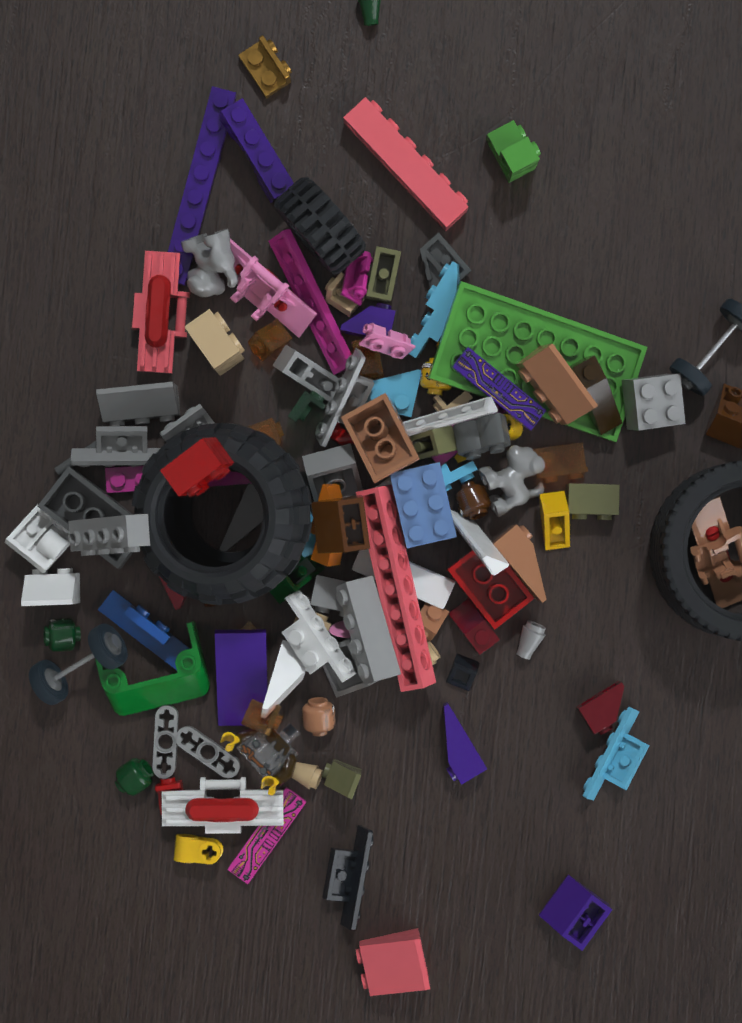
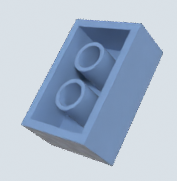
[390,462,457,548]

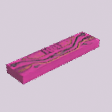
[227,787,307,884]

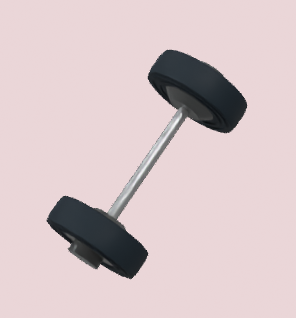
[669,298,742,396]
[29,624,128,705]

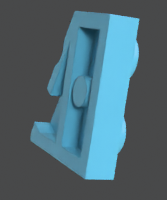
[365,369,422,418]

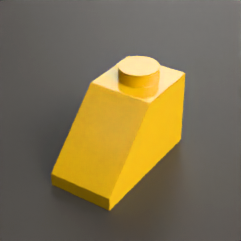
[539,491,570,550]

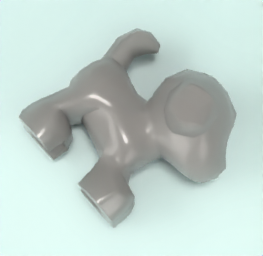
[181,229,238,297]
[478,445,545,517]

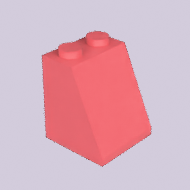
[355,928,430,996]

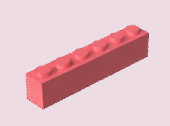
[343,97,468,232]

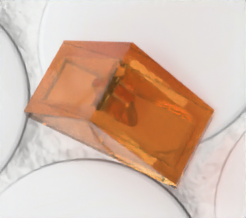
[352,339,384,380]

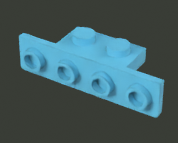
[583,707,650,801]

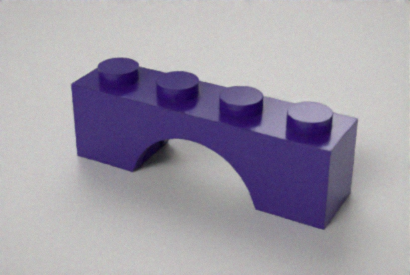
[218,98,294,203]

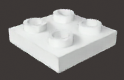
[4,504,70,574]

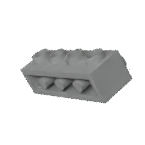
[68,514,150,556]
[336,575,401,685]

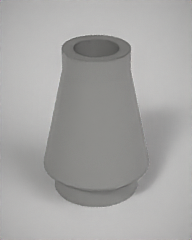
[516,620,546,660]

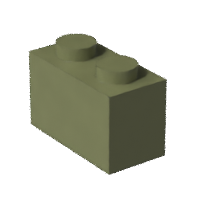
[365,246,401,304]
[566,483,620,520]

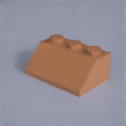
[516,343,598,425]

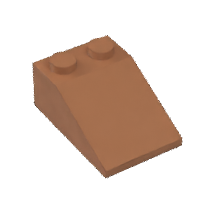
[341,393,420,483]
[492,524,547,603]

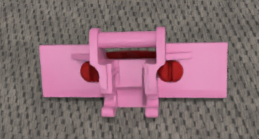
[230,239,317,338]

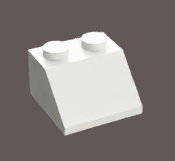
[21,568,80,606]

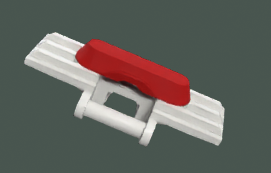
[162,777,284,834]

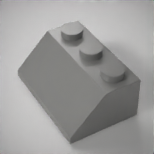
[96,382,181,426]

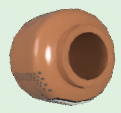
[302,697,336,736]

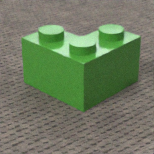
[486,120,541,183]

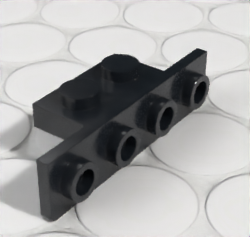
[322,825,373,930]

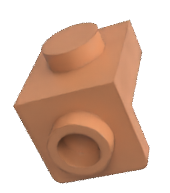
[420,602,449,642]

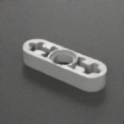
[152,705,179,779]
[176,726,240,778]

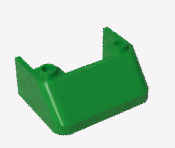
[95,621,210,716]

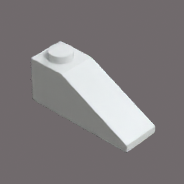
[261,640,308,718]

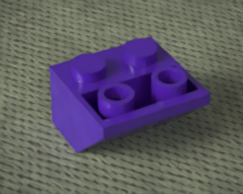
[538,874,612,951]

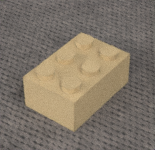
[184,309,245,376]

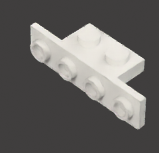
[282,590,356,683]

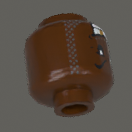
[455,481,491,520]

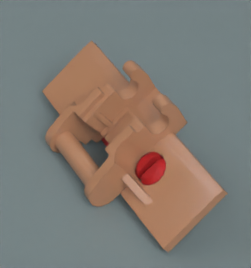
[690,495,742,608]

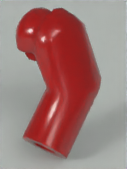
[330,422,354,446]

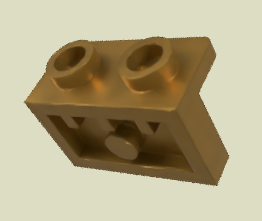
[238,35,292,99]

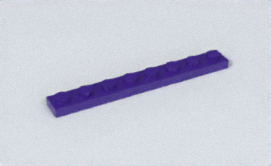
[168,86,237,286]

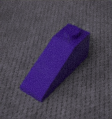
[443,702,487,785]

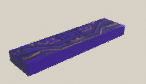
[451,347,546,430]

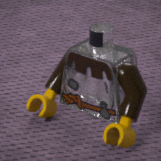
[220,723,300,796]

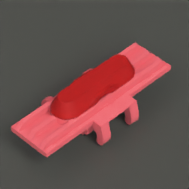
[131,251,190,374]

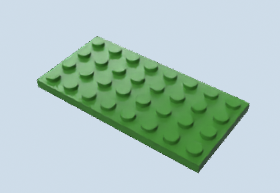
[428,281,647,442]

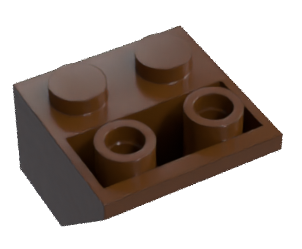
[705,383,742,449]
[311,495,370,553]

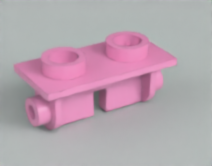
[359,323,415,359]

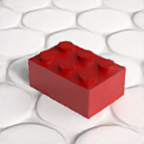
[446,550,535,630]

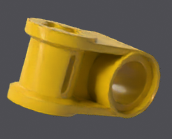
[173,834,224,864]

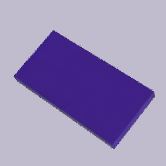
[215,629,269,726]

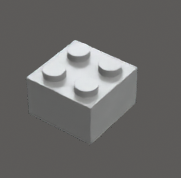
[622,374,686,431]

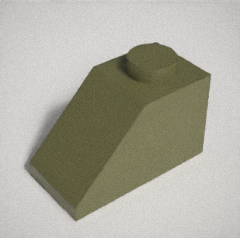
[410,426,457,462]
[321,758,362,799]

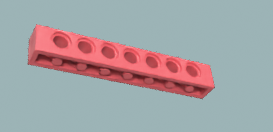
[356,484,436,692]

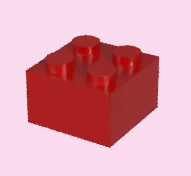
[160,437,234,497]

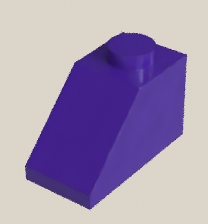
[340,303,396,338]

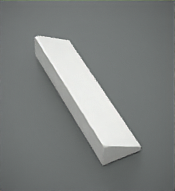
[403,397,498,437]
[451,510,509,576]
[352,549,456,609]

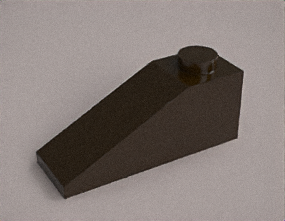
[570,355,622,435]

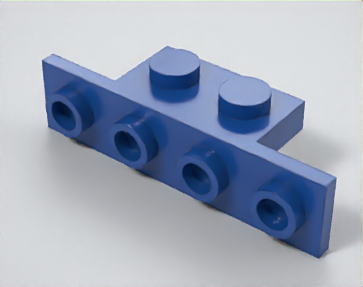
[98,590,190,670]

